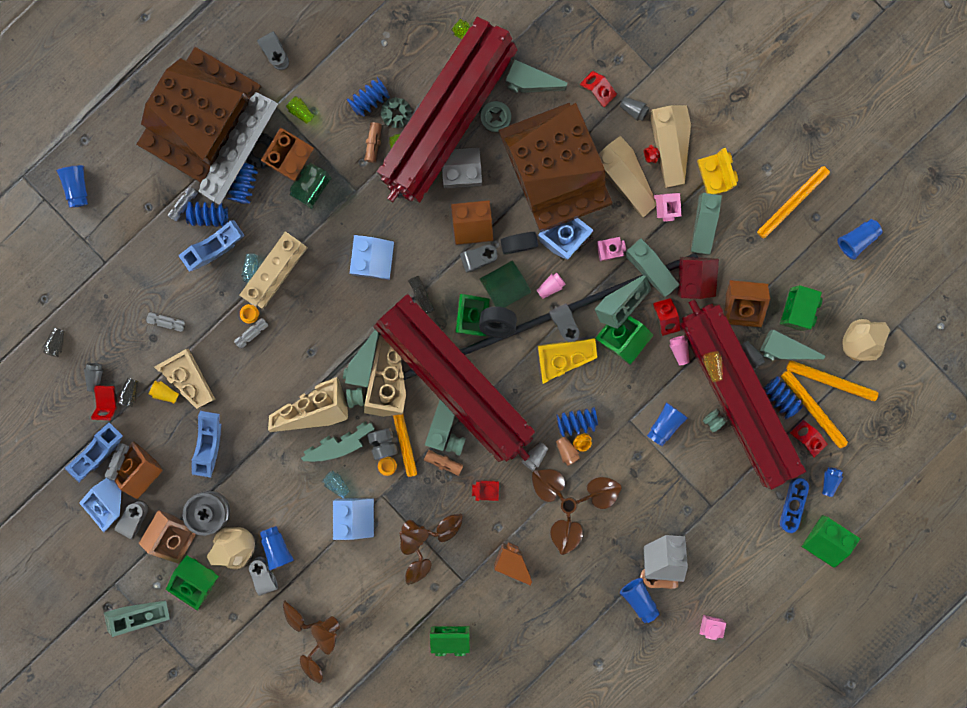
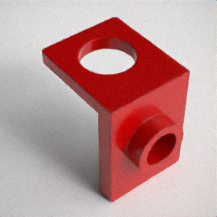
[580,71,617,107]
[653,298,680,336]
[91,386,117,421]
[790,420,828,457]

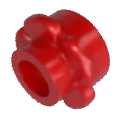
[644,145,660,163]

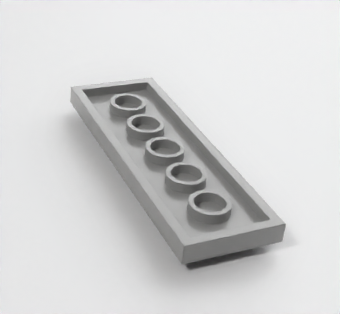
[198,92,278,205]

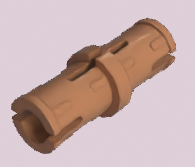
[364,122,382,163]
[424,450,463,476]

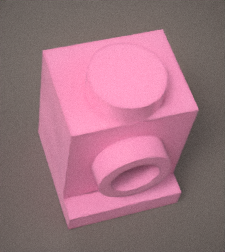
[654,193,681,221]
[596,237,626,262]
[699,615,726,640]

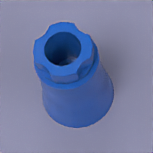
[56,165,88,208]
[838,219,883,260]
[647,402,688,446]
[260,526,294,571]
[620,578,660,623]

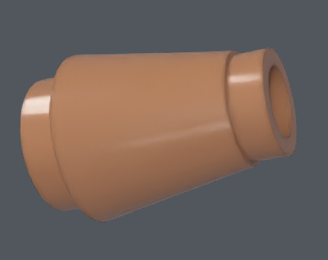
[556,436,581,466]

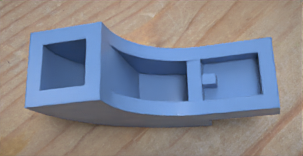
[179,220,245,272]
[192,411,221,478]
[65,423,123,482]

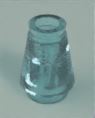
[241,254,259,283]
[322,470,350,499]

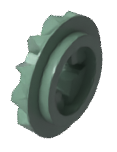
[381,97,411,128]
[481,101,511,132]

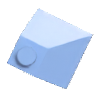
[80,478,122,532]

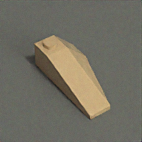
[649,105,691,188]
[599,136,656,217]
[364,335,406,417]
[268,377,348,432]

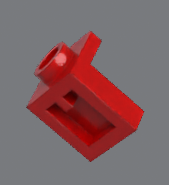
[472,480,499,501]

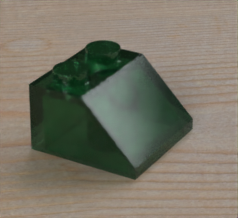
[289,163,332,209]
[479,260,532,308]

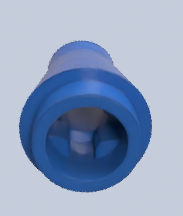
[822,467,843,497]

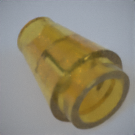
[702,351,723,382]

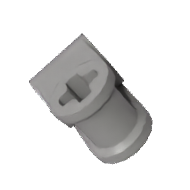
[115,501,148,540]
[249,556,278,596]

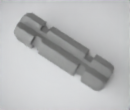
[168,187,198,221]
[147,312,185,332]
[234,318,268,348]
[105,443,129,480]

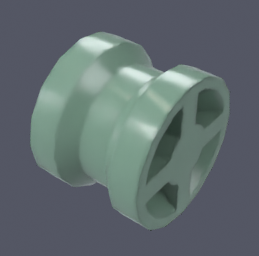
[346,387,365,408]
[703,409,727,432]
[445,433,466,456]

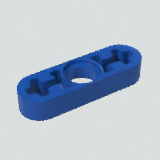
[780,478,809,533]

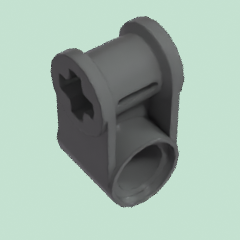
[257,31,289,70]
[460,245,498,273]
[549,303,579,342]

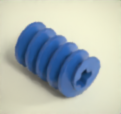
[346,77,390,117]
[226,163,258,204]
[186,201,228,227]
[763,376,804,419]
[556,407,598,437]

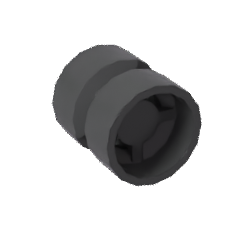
[367,427,398,460]

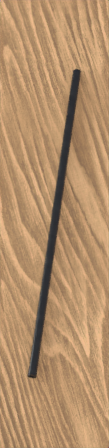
[403,253,698,380]

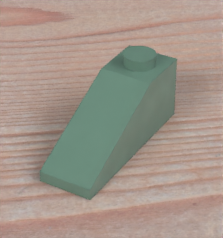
[505,60,567,93]
[691,193,722,255]
[626,238,679,298]
[595,275,652,329]
[343,330,380,387]
[760,330,825,361]
[425,400,455,451]
[104,601,170,637]

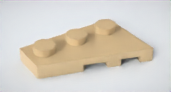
[154,349,215,409]

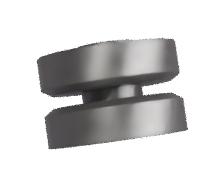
[182,491,231,536]

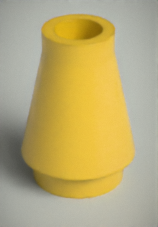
[149,381,179,404]

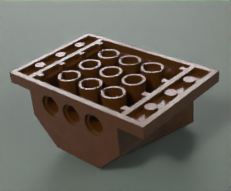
[136,47,261,183]
[499,102,612,233]

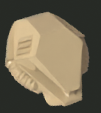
[843,319,890,361]
[207,527,255,569]

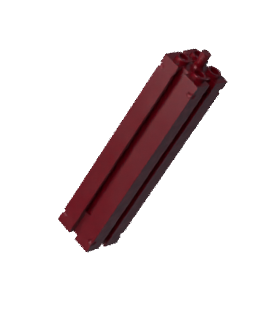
[377,17,518,203]
[373,293,535,462]
[680,299,806,490]

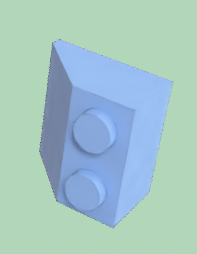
[538,218,593,260]
[350,235,394,280]
[333,498,374,540]

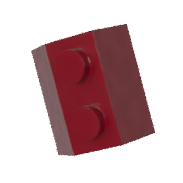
[677,257,719,299]

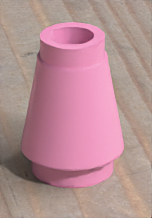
[537,272,566,299]
[669,336,690,365]

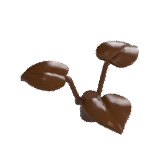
[532,469,622,555]
[399,513,463,585]
[283,600,340,684]

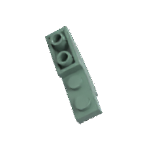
[301,421,376,462]

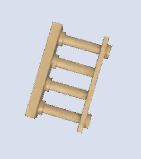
[240,231,308,309]

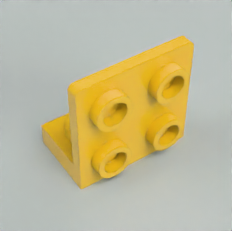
[697,148,738,195]

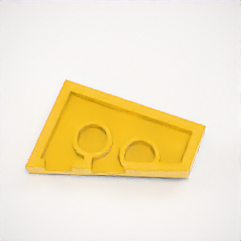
[538,338,597,384]

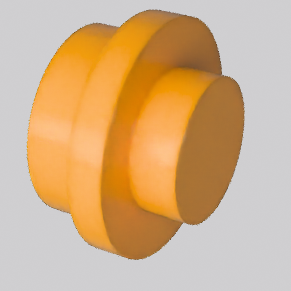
[240,304,259,324]
[573,433,592,452]
[378,456,397,476]

